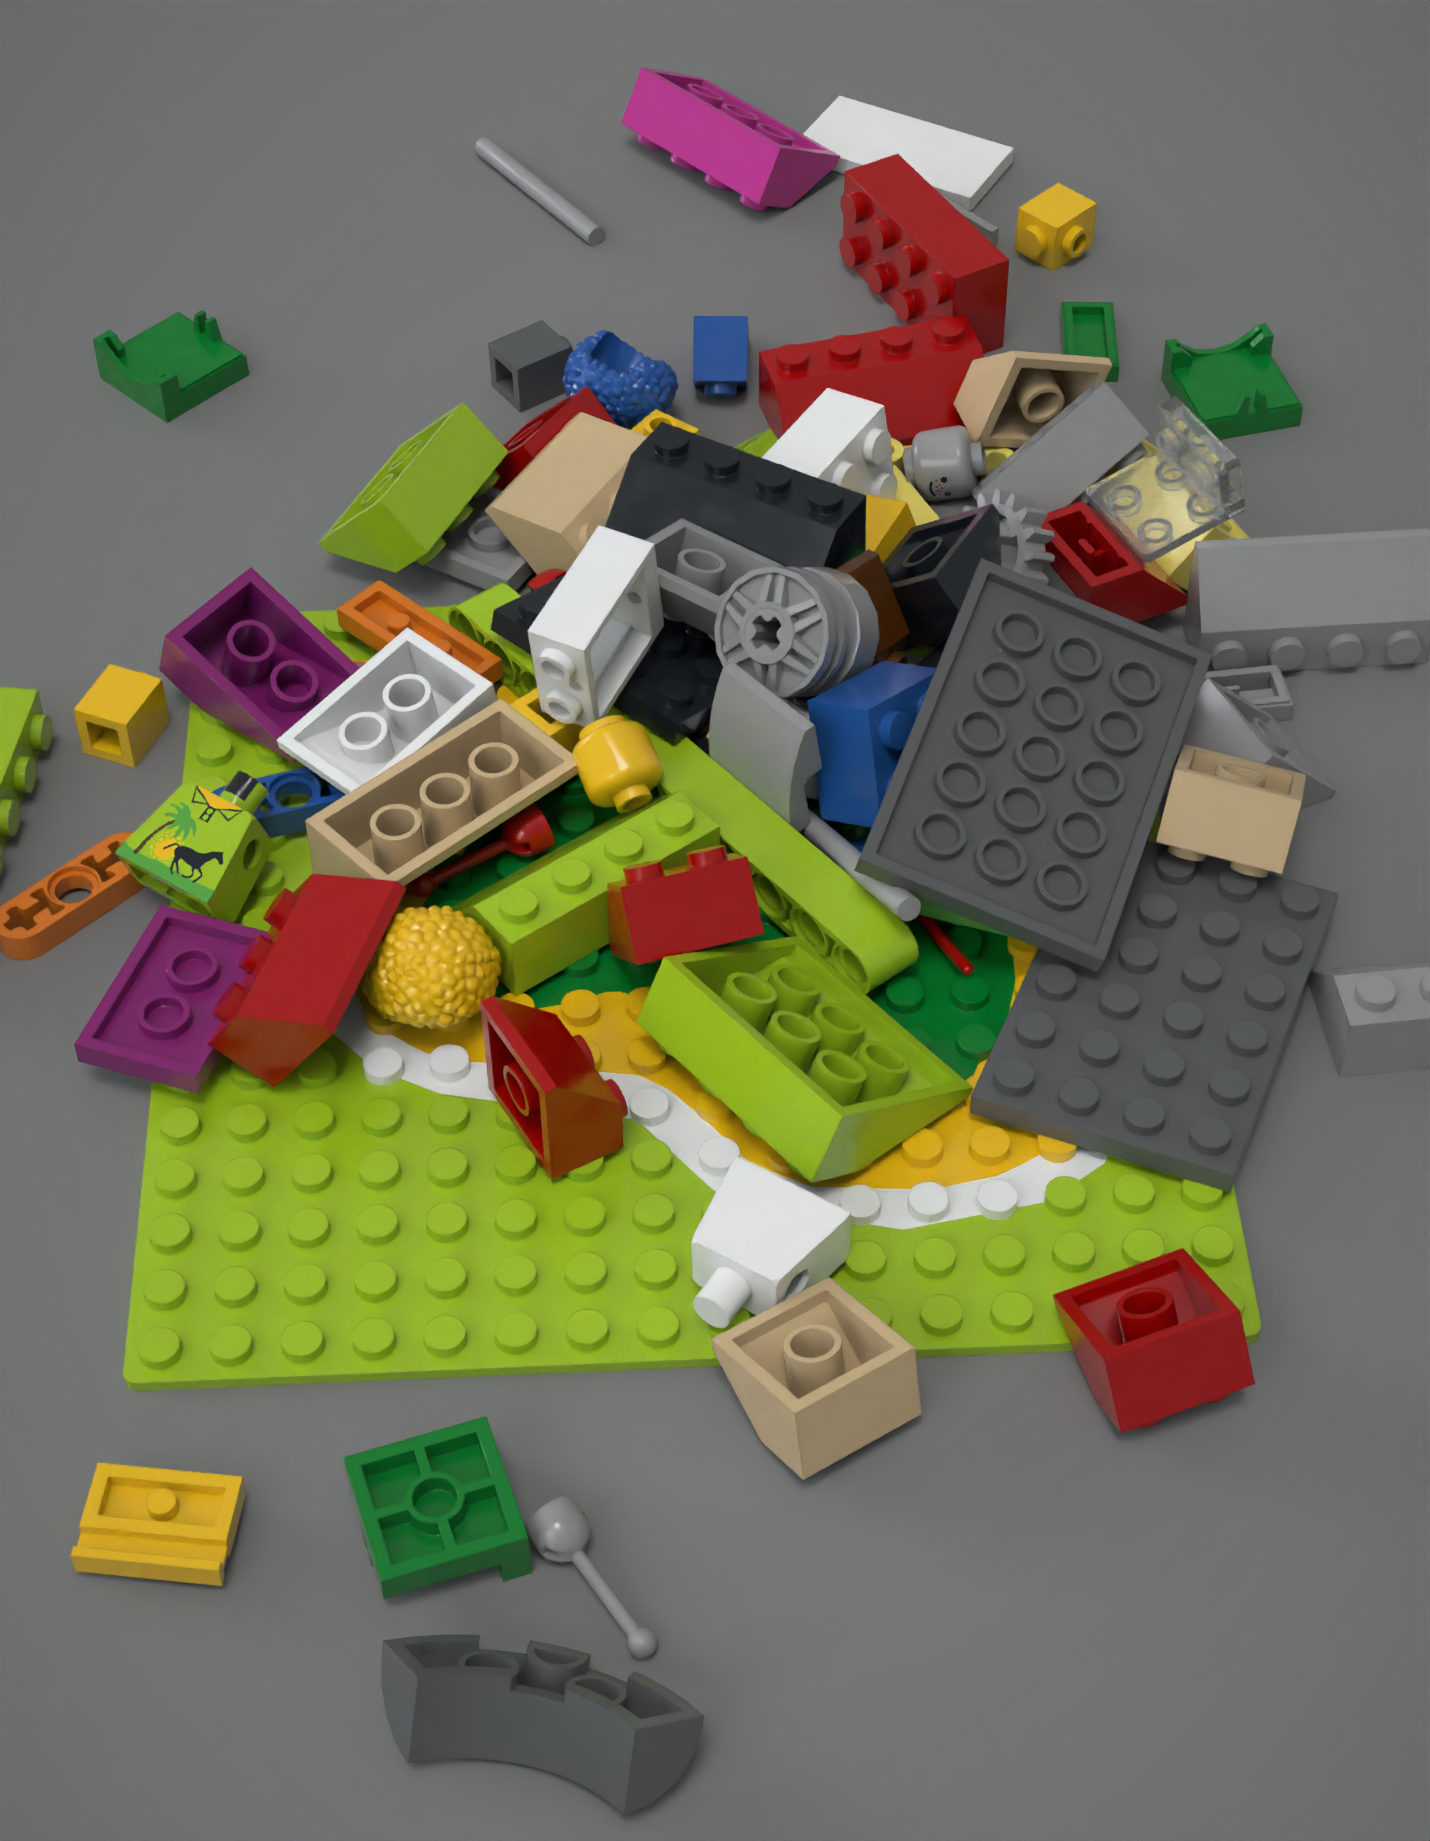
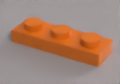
[337,580,504,684]

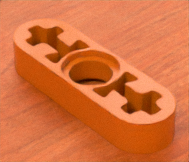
[0,832,146,960]

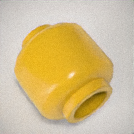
[572,715,664,813]

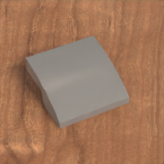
[709,661,822,832]

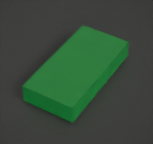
[1060,302,1119,382]

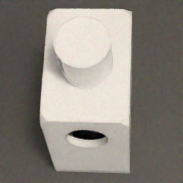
[691,1156,851,1328]

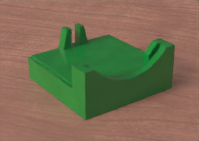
[93,310,249,423]
[1161,323,1303,444]
[343,1416,532,1599]

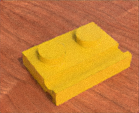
[70,1462,246,1586]

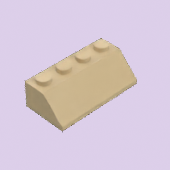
[305,699,578,886]

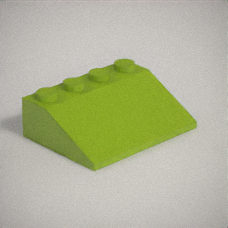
[636,936,973,1183]

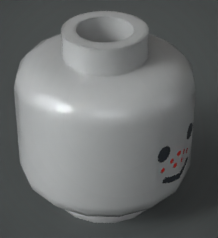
[903,425,987,503]

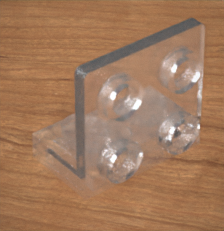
[1085,396,1245,563]

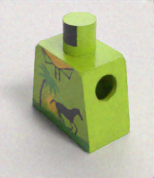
[115,771,273,923]

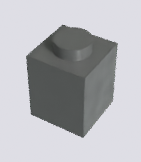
[488,320,574,413]

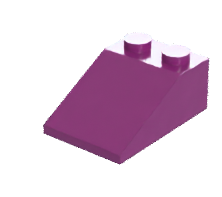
[159,567,359,763]

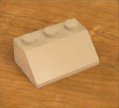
[485,412,648,575]

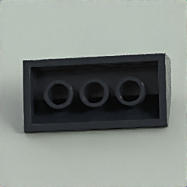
[605,422,866,569]

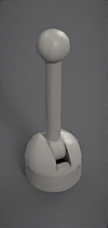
[525,1496,657,1659]

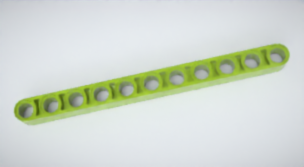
[448,583,919,994]

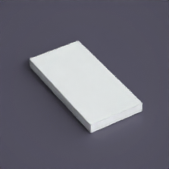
[803,95,1014,211]

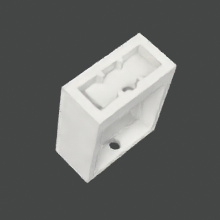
[527,525,664,727]

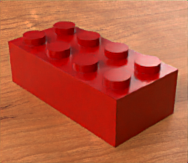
[839,154,1009,354]

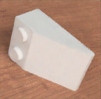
[277,627,497,794]

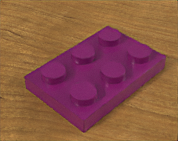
[74,905,267,1094]

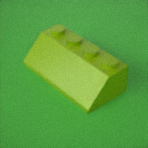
[452,791,720,996]

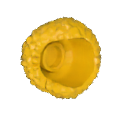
[360,905,502,1029]

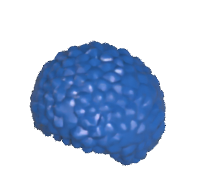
[562,330,679,430]

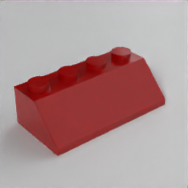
[759,315,984,446]

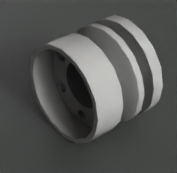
[714,566,880,698]

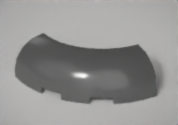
[381,1635,704,1816]

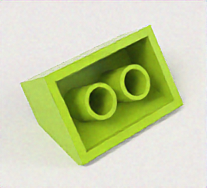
[318,402,509,573]

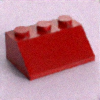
[208,874,407,1087]

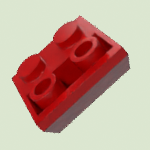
[1041,501,1188,622]

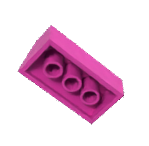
[621,67,840,212]

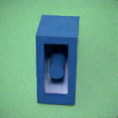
[693,316,749,397]

